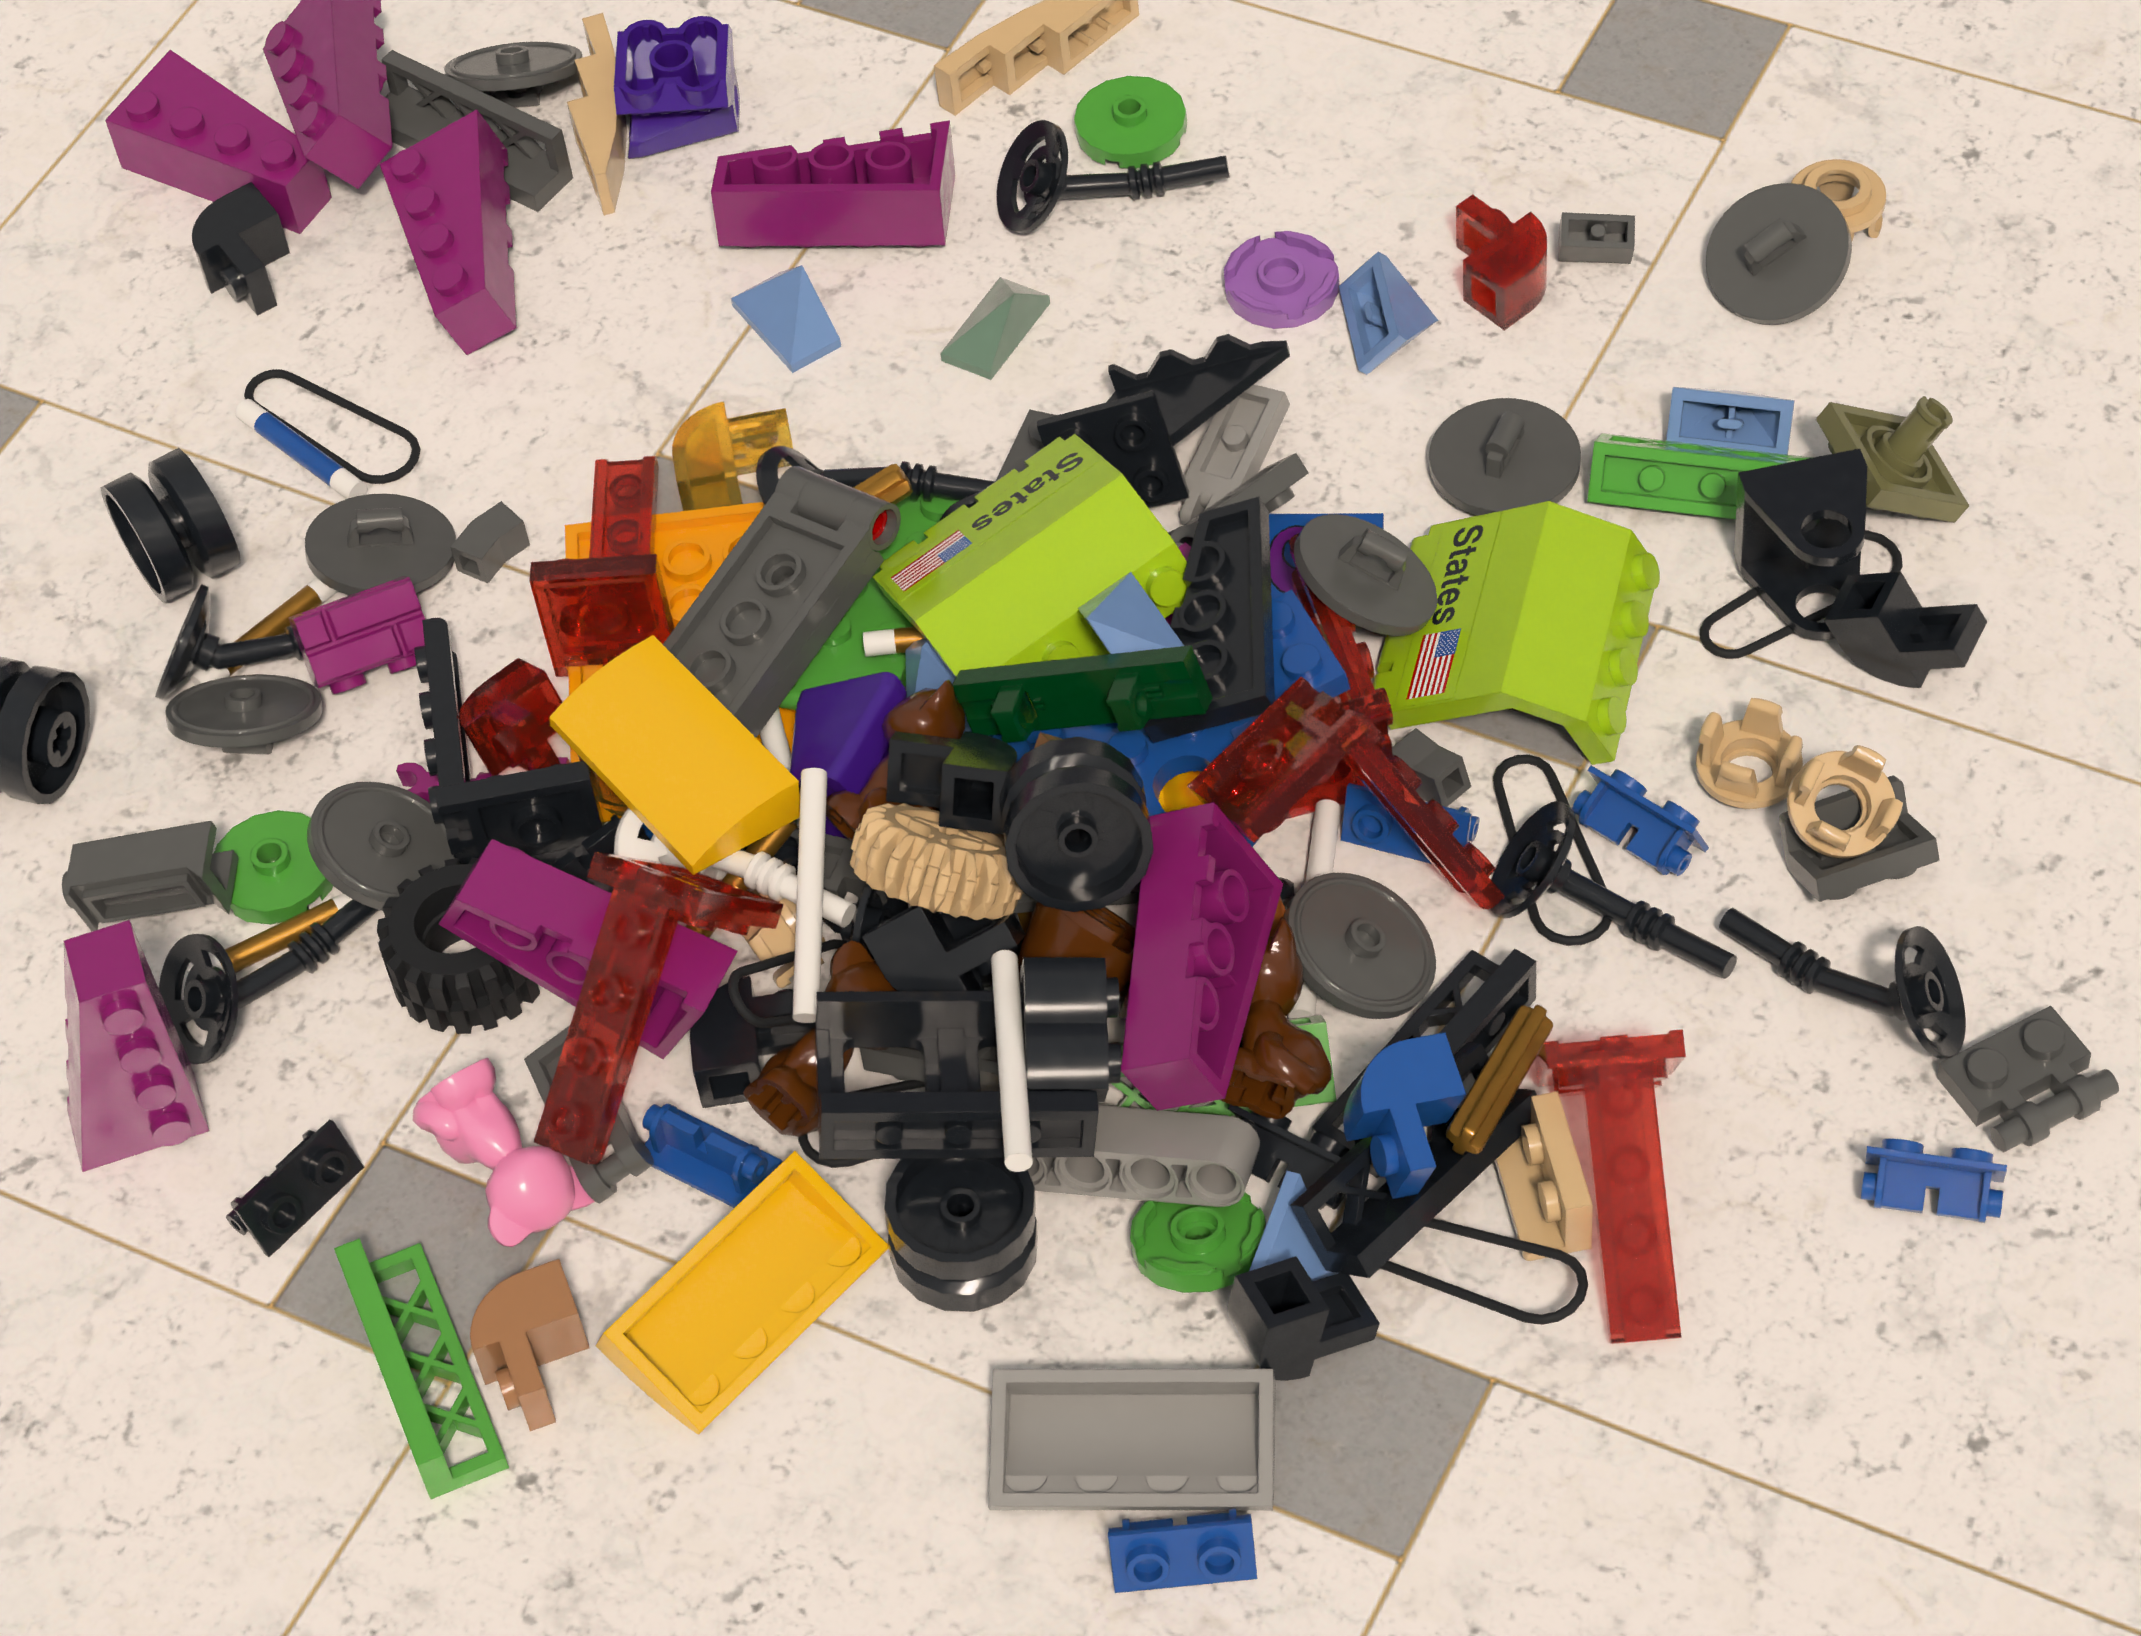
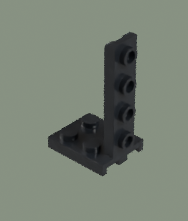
[414,618,604,865]

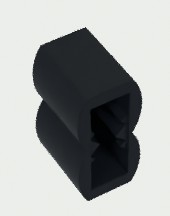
[1020,957,1121,1102]

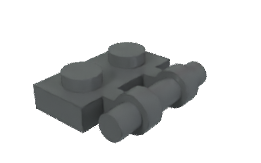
[1937,1006,2119,1152]

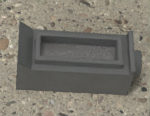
[62,821,238,931]

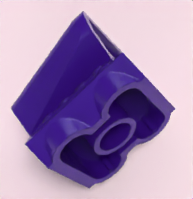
[614,16,740,159]
[790,672,907,839]

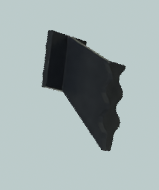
[1037,334,1290,508]

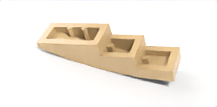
[934,0,1139,116]
[567,13,627,216]

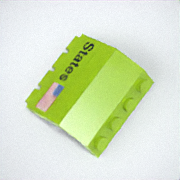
[873,434,1188,706]
[1365,501,1660,765]

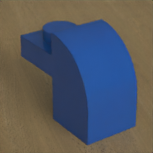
[1343,1032,1466,1199]

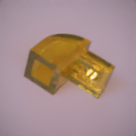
[672,401,793,511]

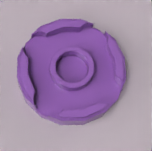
[1224,231,1340,329]

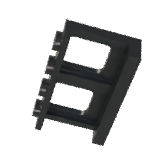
[815,990,1099,1159]

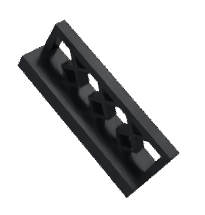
[1312,949,1537,1178]
[1290,1042,1537,1278]

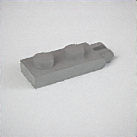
[1180,384,1290,524]

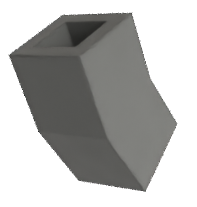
[451,501,530,583]
[1388,728,1472,807]

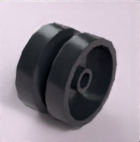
[100,448,241,602]
[0,657,90,804]
[999,737,1154,912]
[884,1158,1038,1312]

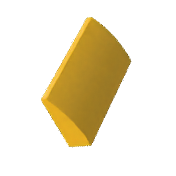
[549,635,800,875]
[595,1151,889,1435]

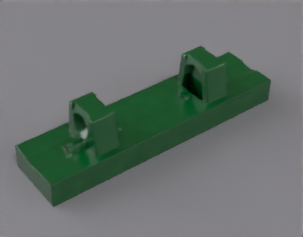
[952,645,1213,743]

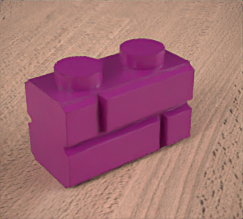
[288,576,425,695]

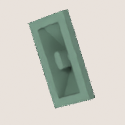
[940,277,1050,380]

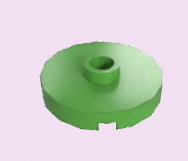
[1074,76,1187,169]
[214,810,333,925]
[1130,1192,1266,1293]

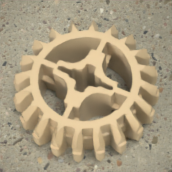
[850,803,1024,921]

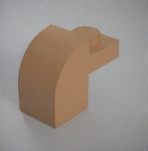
[470,1259,589,1431]

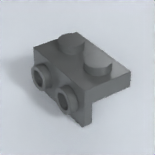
[1779,775,1940,902]

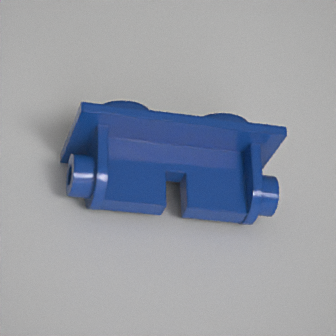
[1572,765,1709,876]
[1341,783,1480,872]
[642,1103,783,1208]
[1861,1139,2007,1223]
[1108,1508,1258,1593]

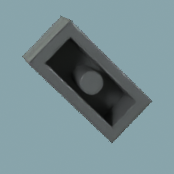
[1558,212,1635,264]

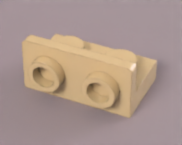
[1495,1091,1593,1261]

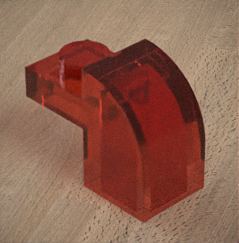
[1456,194,1547,331]
[459,658,562,776]

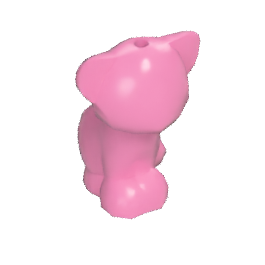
[413,1058,595,1247]

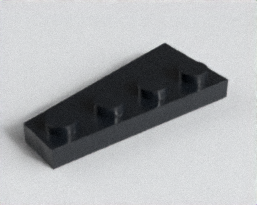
[1143,496,1275,743]

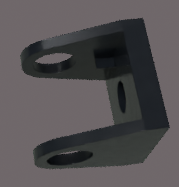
[1734,448,1868,640]

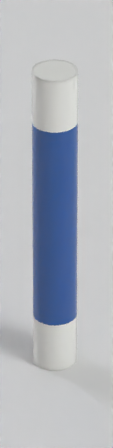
[235,399,367,499]

